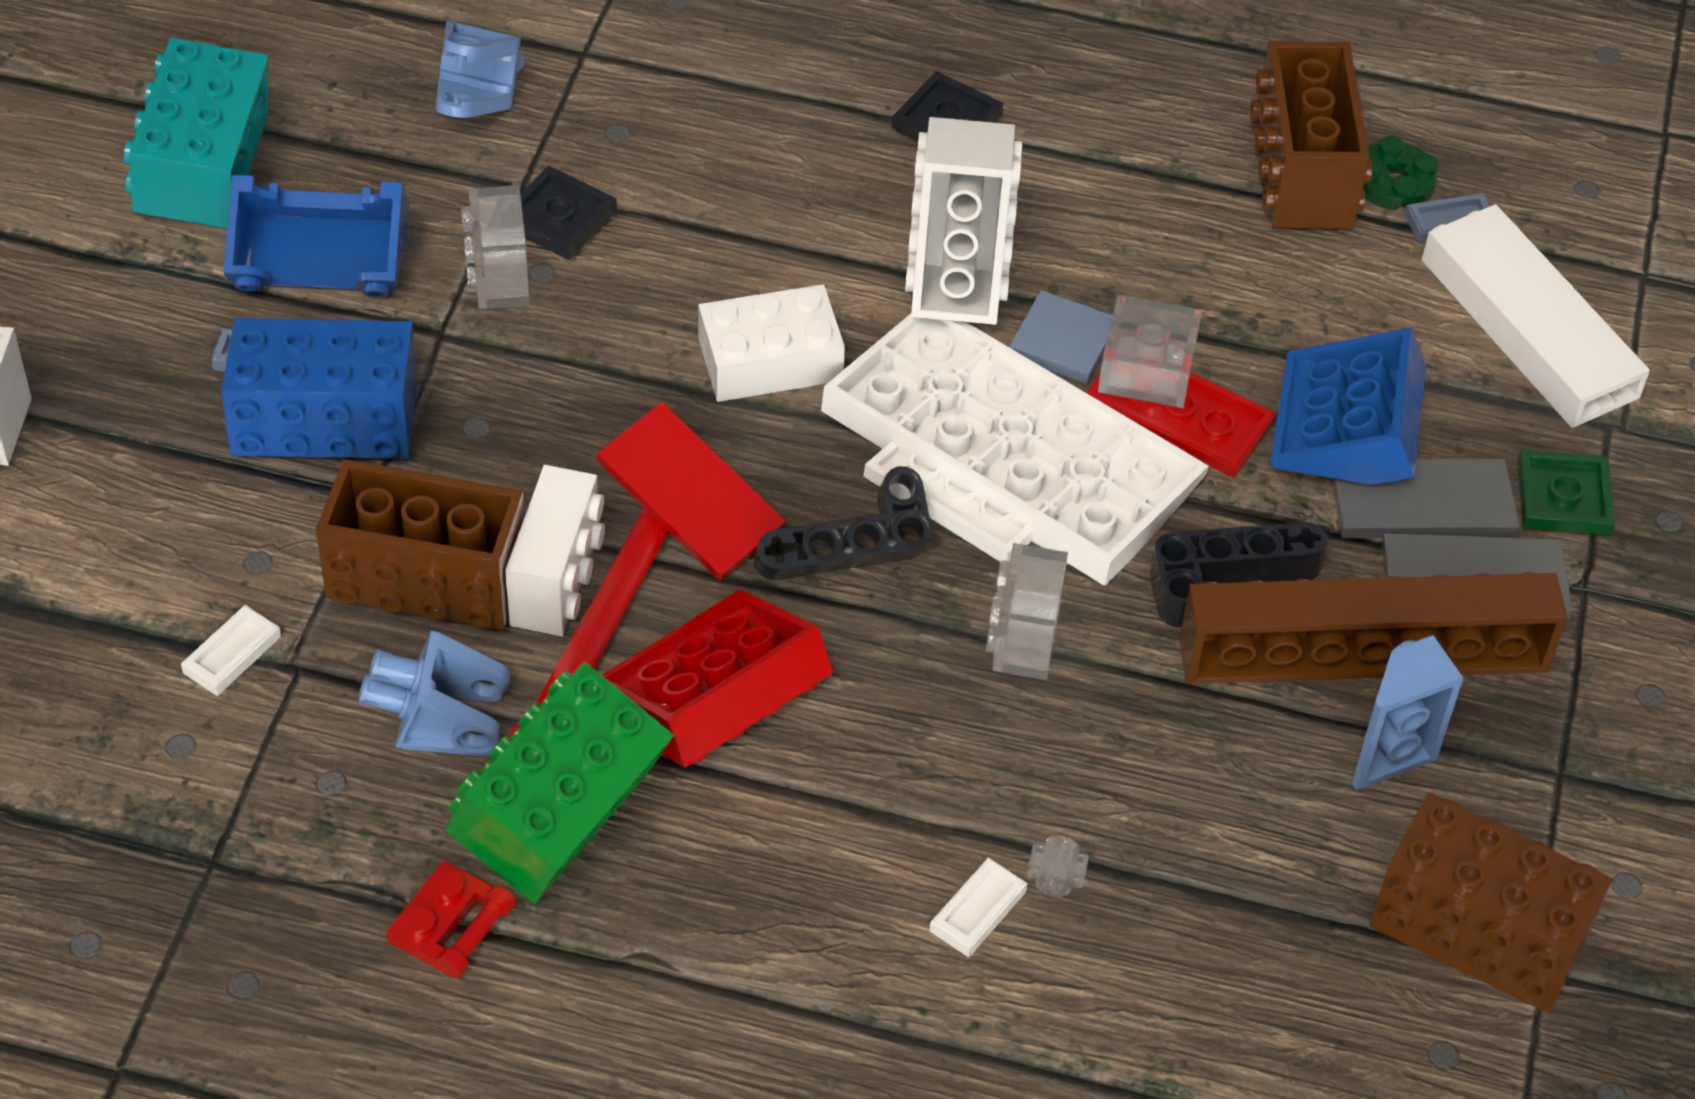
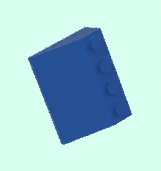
[1271,327,1426,485]

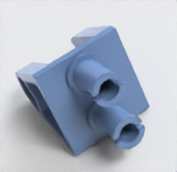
[435,21,524,118]
[357,630,511,756]

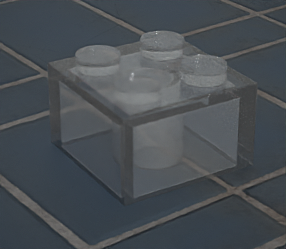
[461,185,530,309]
[1098,295,1203,408]
[986,543,1068,680]

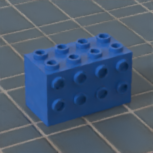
[221,318,418,459]

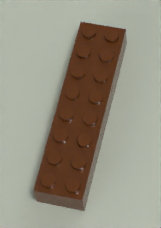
[1179,572,1568,684]

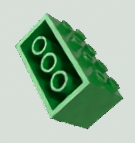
[445,661,674,905]

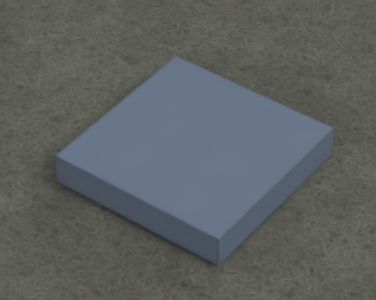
[1009,290,1119,384]

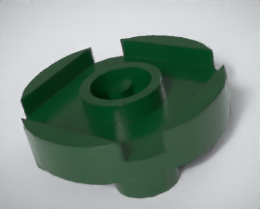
[1363,136,1438,210]

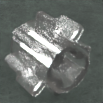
[1027,836,1089,897]

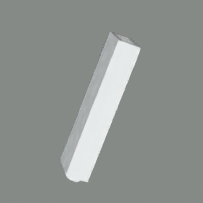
[1422,204,1650,428]

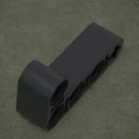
[754,466,931,580]
[1150,522,1328,628]

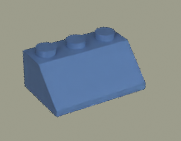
[1352,635,1463,791]

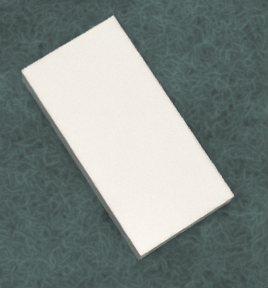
[181,605,281,696]
[930,857,1028,958]

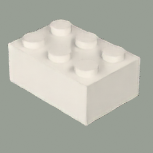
[698,284,845,402]
[505,465,605,637]

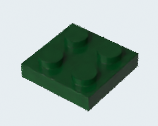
[1517,449,1615,535]

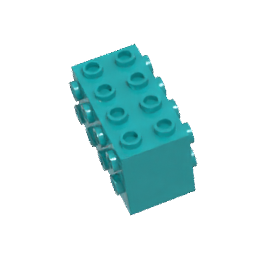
[124,37,269,229]

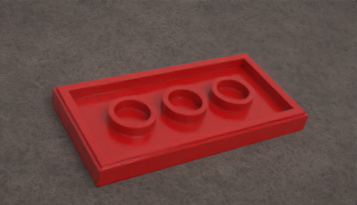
[1085,341,1277,479]
[596,402,786,582]

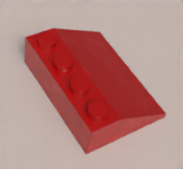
[602,589,833,768]

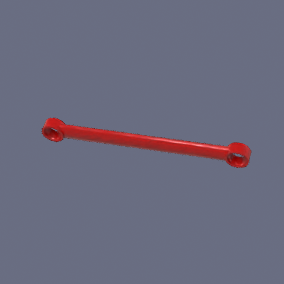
[509,508,669,738]

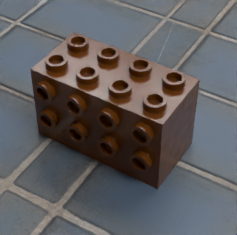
[1250,41,1372,228]
[316,459,525,630]
[1369,792,1613,1014]

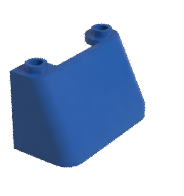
[223,175,410,298]

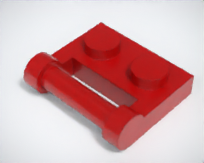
[386,860,517,978]

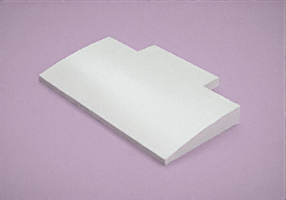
[821,314,1209,586]

